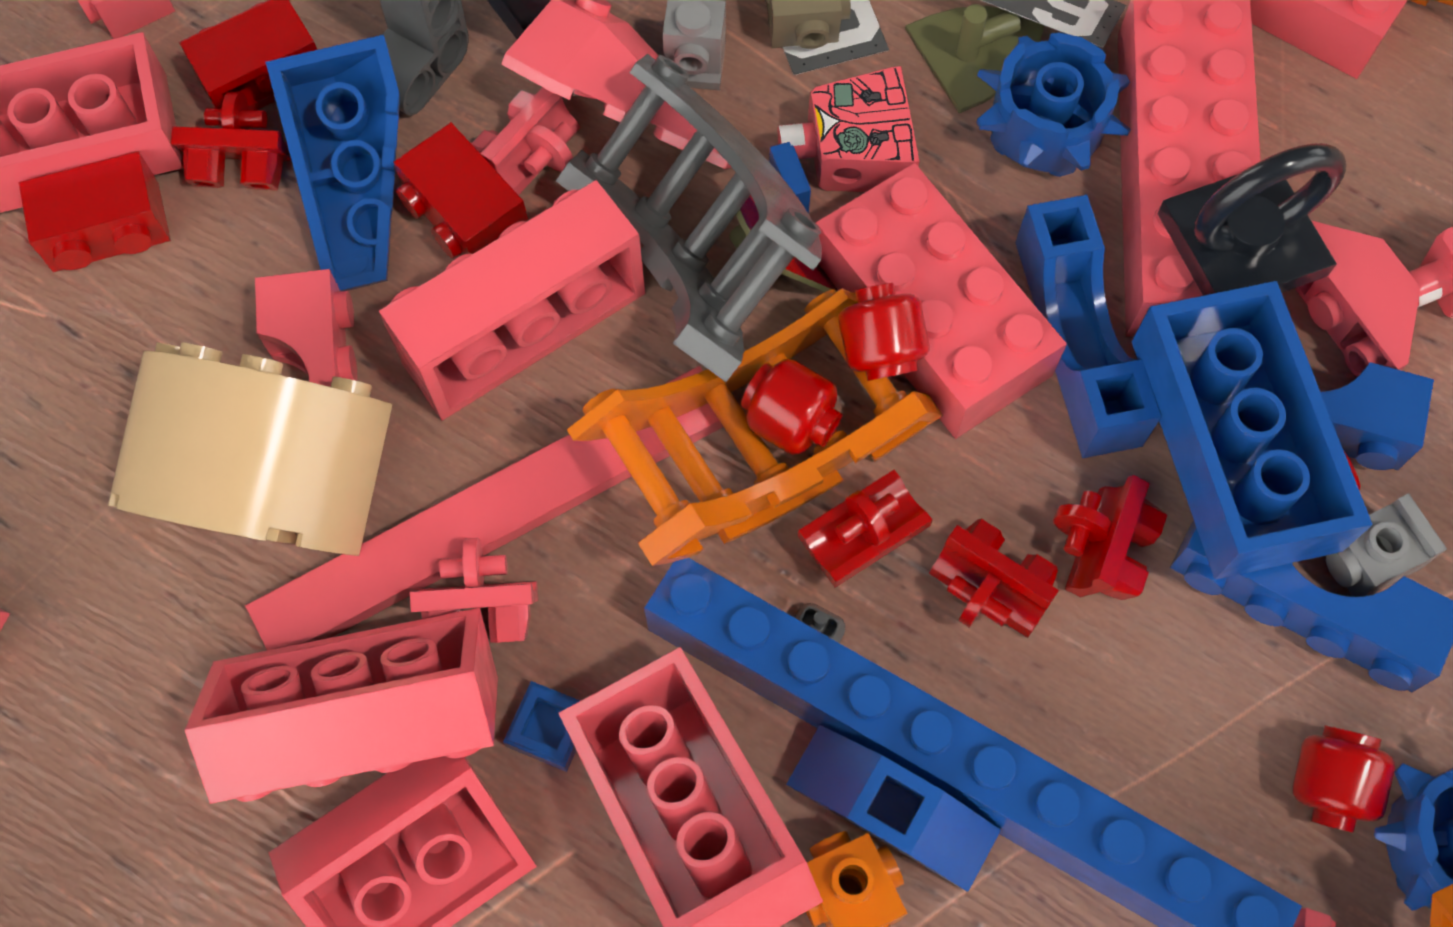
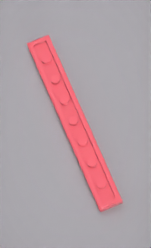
[245,366,723,651]

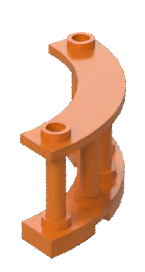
[567,288,943,566]

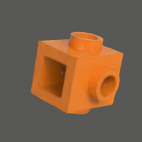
[805,831,908,927]

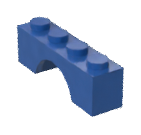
[1015,195,1161,459]
[1321,362,1434,470]
[1170,519,1453,692]

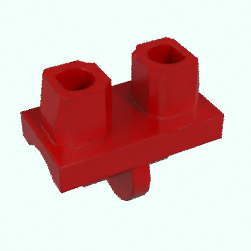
[171,92,292,190]
[798,469,933,588]
[1053,475,1168,600]
[929,519,1059,638]

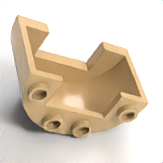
[108,342,393,556]

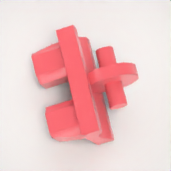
[471,87,580,195]
[410,538,538,643]

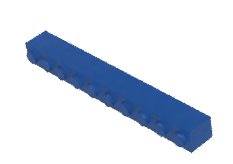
[644,558,1302,927]

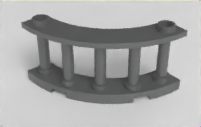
[556,54,822,382]

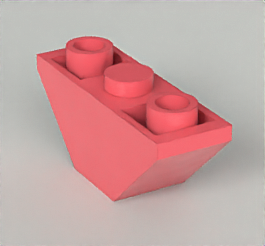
[1295,221,1421,377]

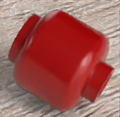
[838,283,930,381]
[741,359,842,455]
[1292,725,1395,833]

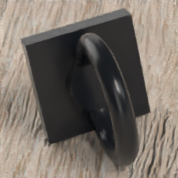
[1157,143,1346,296]

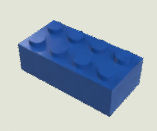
[1132,281,1373,579]

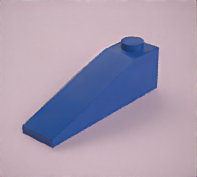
[266,34,400,291]

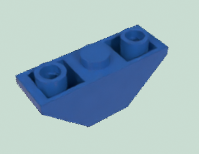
[786,725,1001,892]

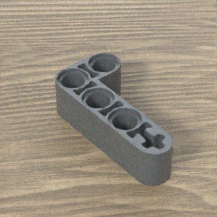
[380,0,469,116]

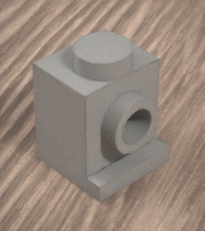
[663,0,726,90]
[1326,493,1447,597]

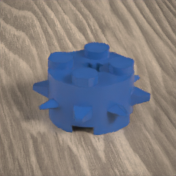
[976,32,1131,177]
[1374,763,1453,911]

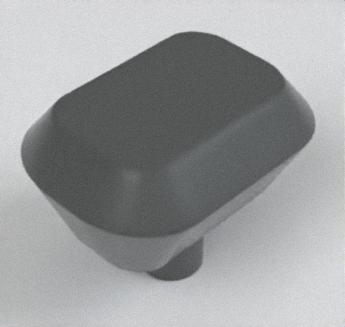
[794,603,845,643]

